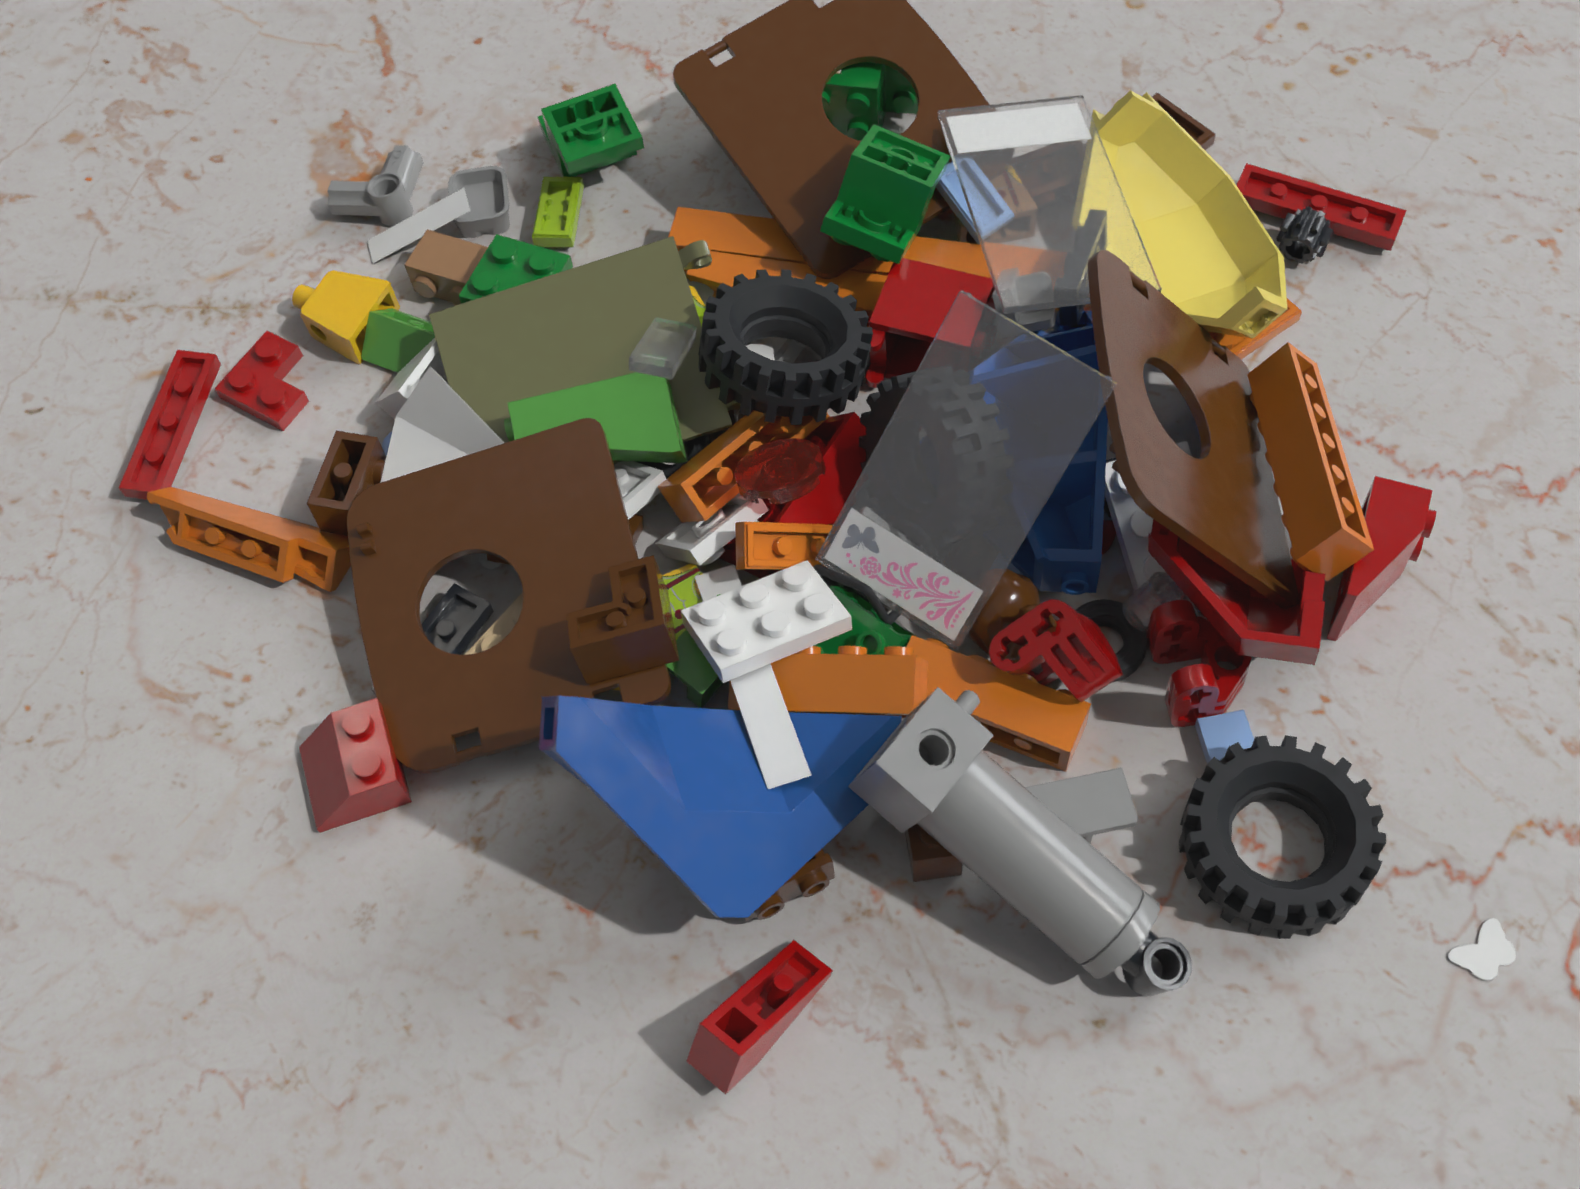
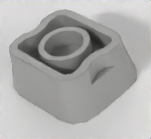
[448,166,510,238]

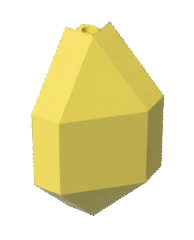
[1071,90,1287,338]

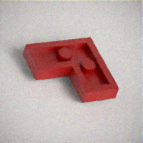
[214,330,309,431]

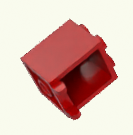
[866,258,998,388]

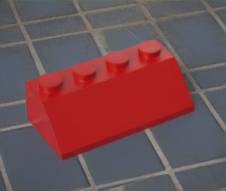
[719,412,870,579]

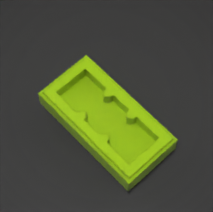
[532,176,584,247]

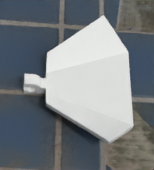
[380,366,504,483]

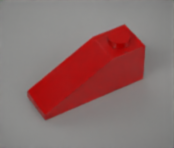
[686,940,833,1095]

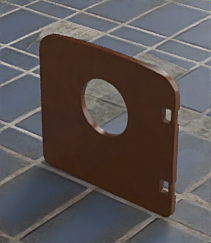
[673,0,1014,279]
[1087,250,1299,609]
[347,418,671,774]

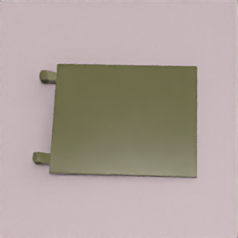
[429,236,741,464]

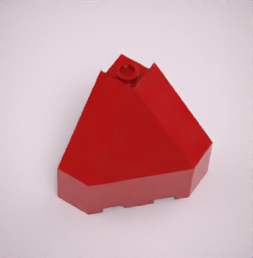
[1148,519,1326,665]

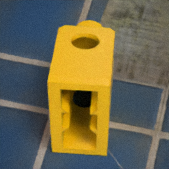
[292,270,400,365]

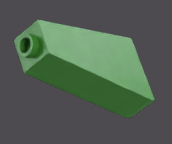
[504,366,687,464]

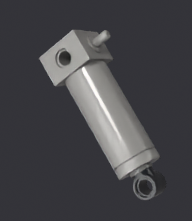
[848,687,1192,996]

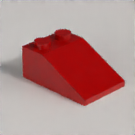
[1327,476,1437,641]

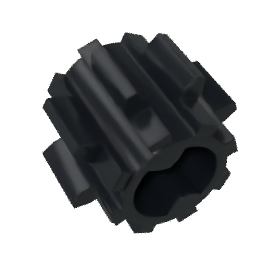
[1276,207,1334,263]

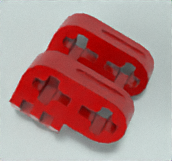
[989,599,1123,702]
[1147,600,1252,727]

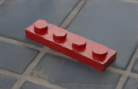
[1237,163,1407,251]
[119,350,221,500]

